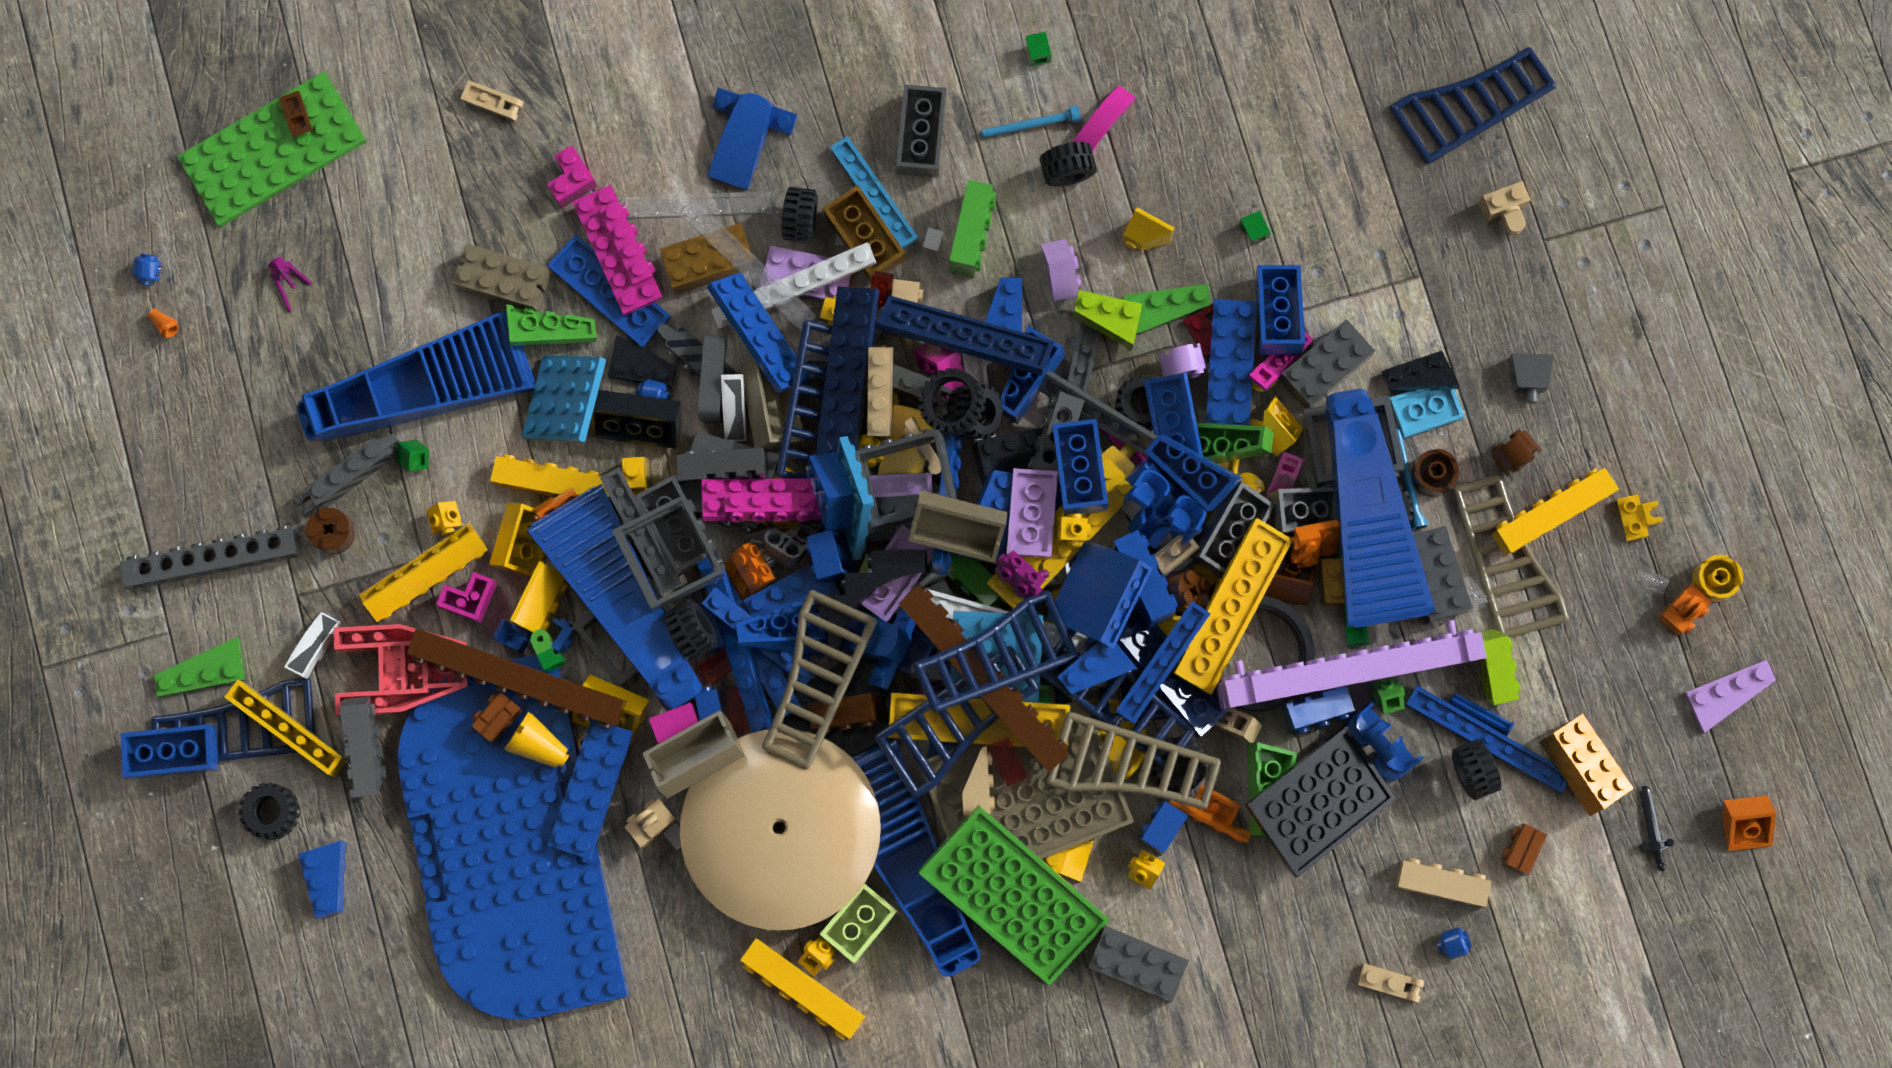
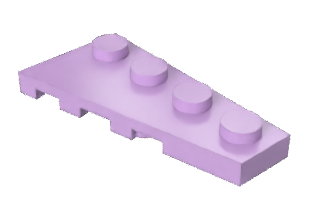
[1684,660,1775,734]

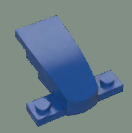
[708,87,799,190]
[824,607,916,690]

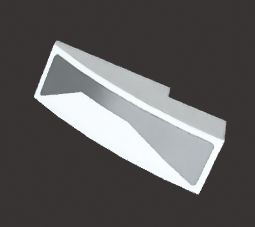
[721,374,748,441]
[284,612,341,679]

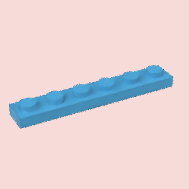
[830,136,918,249]

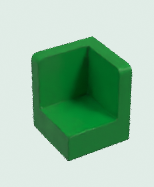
[1026,31,1051,67]
[1239,210,1271,242]
[397,440,429,472]

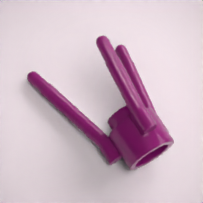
[268,257,312,312]

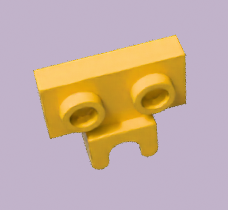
[1616,494,1663,542]

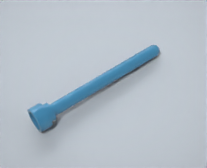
[980,105,1081,138]
[1396,429,1428,530]

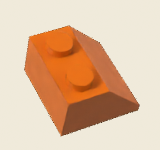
[1722,795,1776,851]

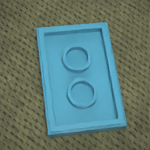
[1390,387,1465,439]

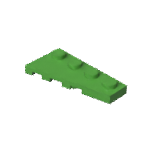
[1123,284,1211,335]
[506,304,596,346]
[154,637,246,697]

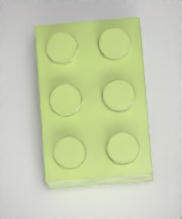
[820,883,898,964]

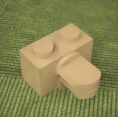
[1478,181,1531,235]
[625,799,678,849]

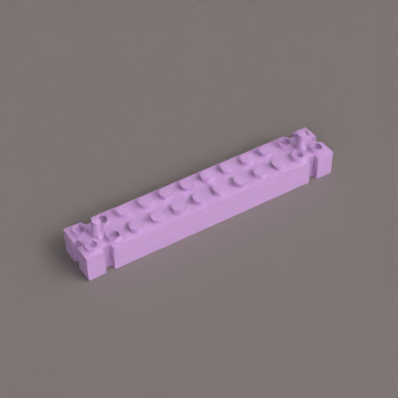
[1216,620,1486,710]

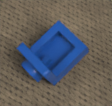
[552,618,576,654]
[493,619,532,653]

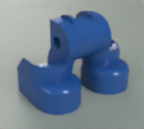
[1123,470,1206,549]
[1344,699,1424,782]

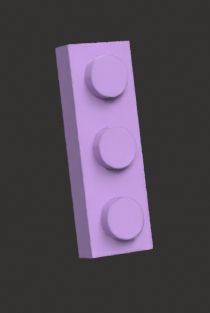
[870,473,933,497]

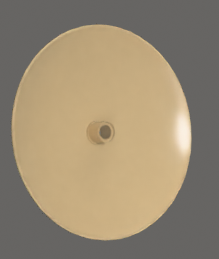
[680,729,881,930]

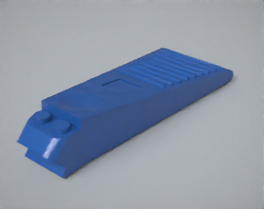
[297,310,535,441]
[1324,389,1435,628]
[527,484,702,711]
[852,738,981,977]

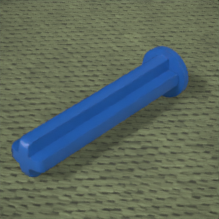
[1450,693,1515,736]

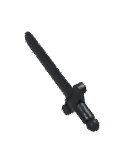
[1639,786,1674,872]

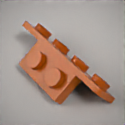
[1168,785,1251,843]

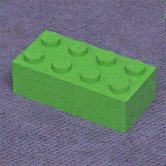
[949,180,996,278]

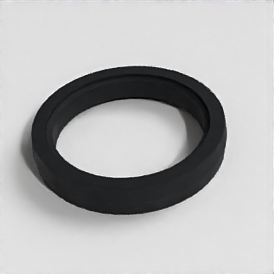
[1214,596,1315,712]

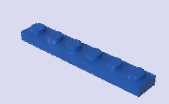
[700,587,814,685]
[1116,601,1211,724]

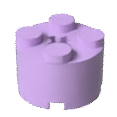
[1158,343,1206,379]

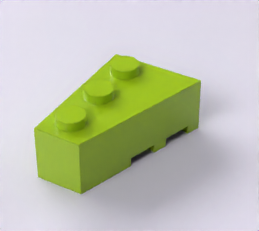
[1072,290,1142,351]
[1476,629,1520,705]

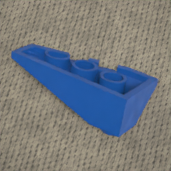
[735,601,826,653]

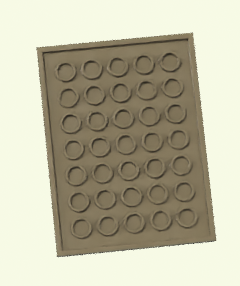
[919,701,1134,859]

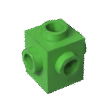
[1371,676,1405,715]

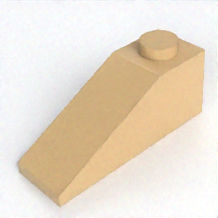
[1213,708,1262,743]

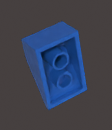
[806,530,859,581]

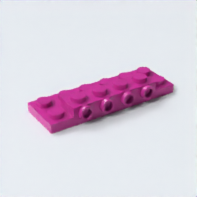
[572,184,663,316]
[701,478,822,522]

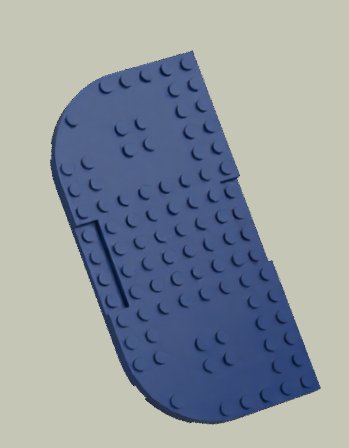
[398,650,629,1019]

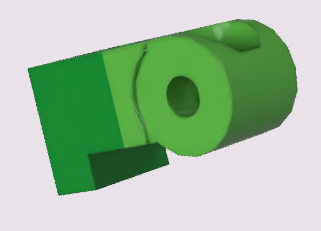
[530,629,567,673]

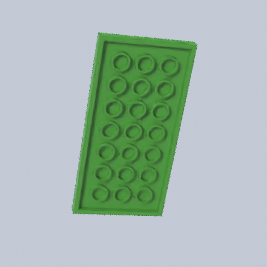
[177,71,367,228]
[918,805,1110,986]

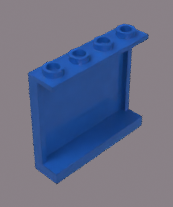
[1046,540,1153,649]

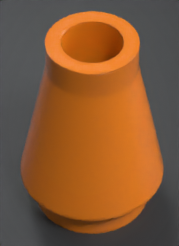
[147,308,179,338]

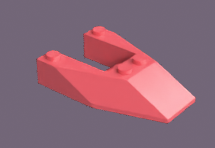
[334,624,468,718]

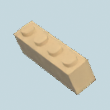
[867,347,893,436]
[1395,858,1491,908]

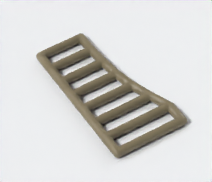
[1452,475,1569,637]
[762,590,877,769]
[1045,712,1221,810]

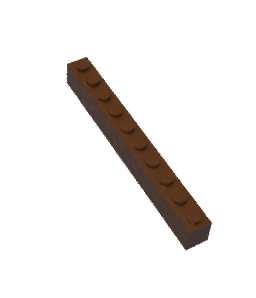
[898,586,1069,772]
[407,629,627,729]

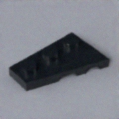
[608,335,676,388]
[1381,351,1459,392]

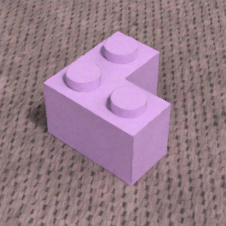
[1041,239,1082,301]

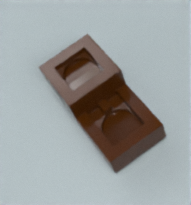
[279,91,313,137]

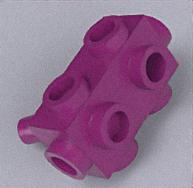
[994,550,1049,598]

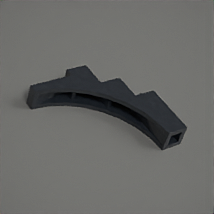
[815,550,927,662]

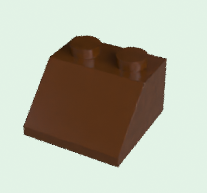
[1264,554,1315,606]

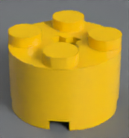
[1692,555,1743,602]

